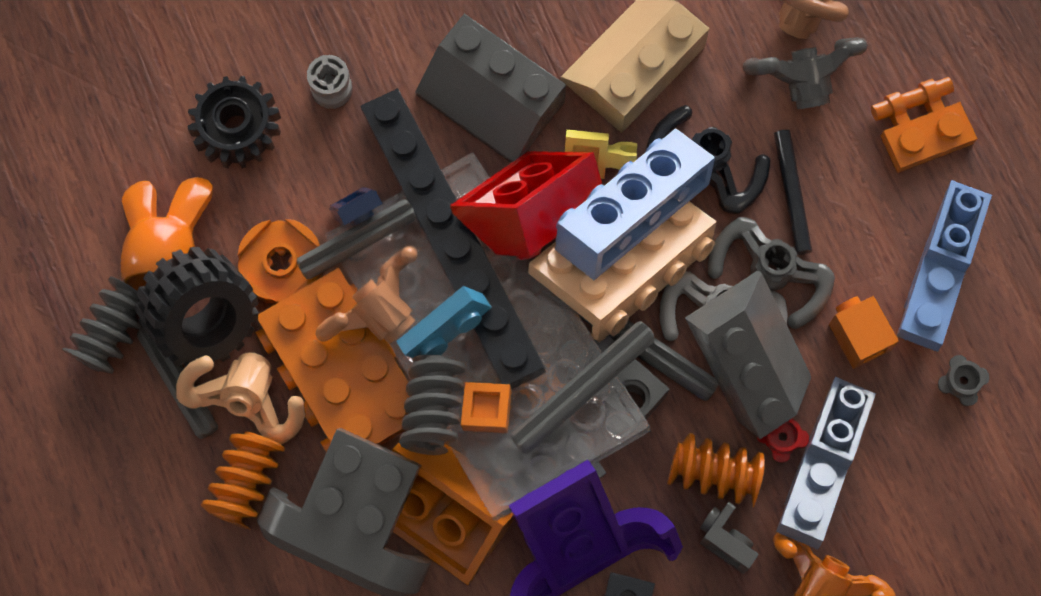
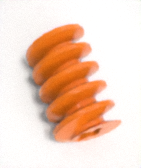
[201,431,286,530]
[667,433,765,507]

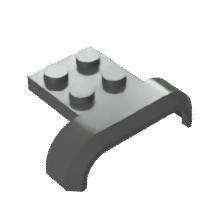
[257,428,432,596]

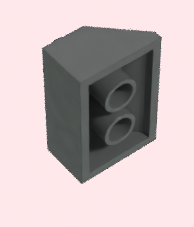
[415,13,566,163]
[685,271,812,439]

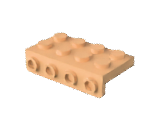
[528,201,717,342]

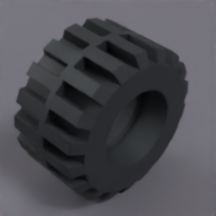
[135,247,259,366]

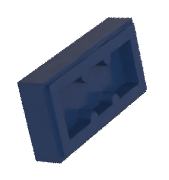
[329,187,383,226]

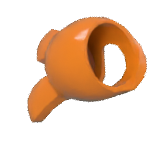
[121,177,213,291]

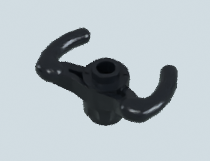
[645,105,770,215]

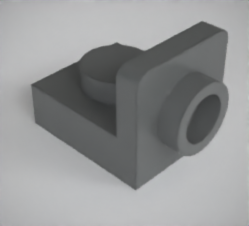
[699,502,759,574]

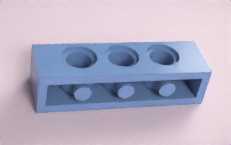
[555,129,715,280]

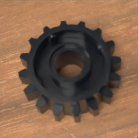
[187,76,281,168]

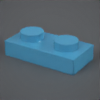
[396,286,492,358]

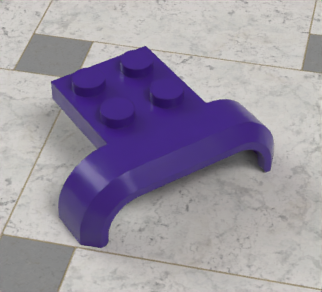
[508,459,683,596]

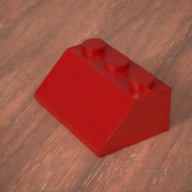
[450,151,602,260]

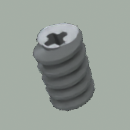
[62,276,142,374]
[399,354,466,455]

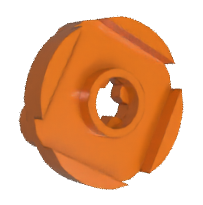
[238,219,322,304]

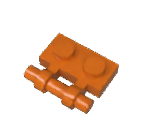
[871,77,978,173]

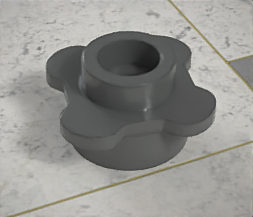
[938,355,989,406]

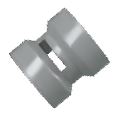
[307,55,352,109]

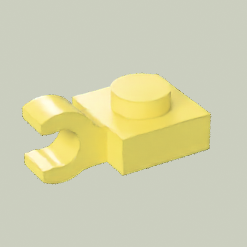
[565,130,637,179]

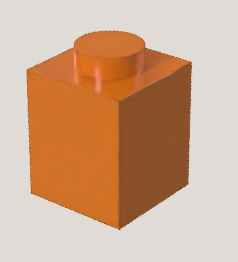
[828,296,899,369]

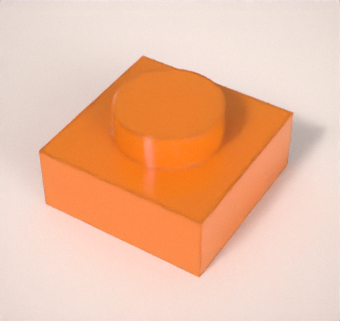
[461,382,512,433]

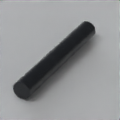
[774,130,812,255]

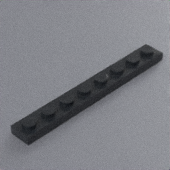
[360,88,546,389]

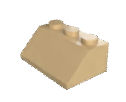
[560,0,710,133]

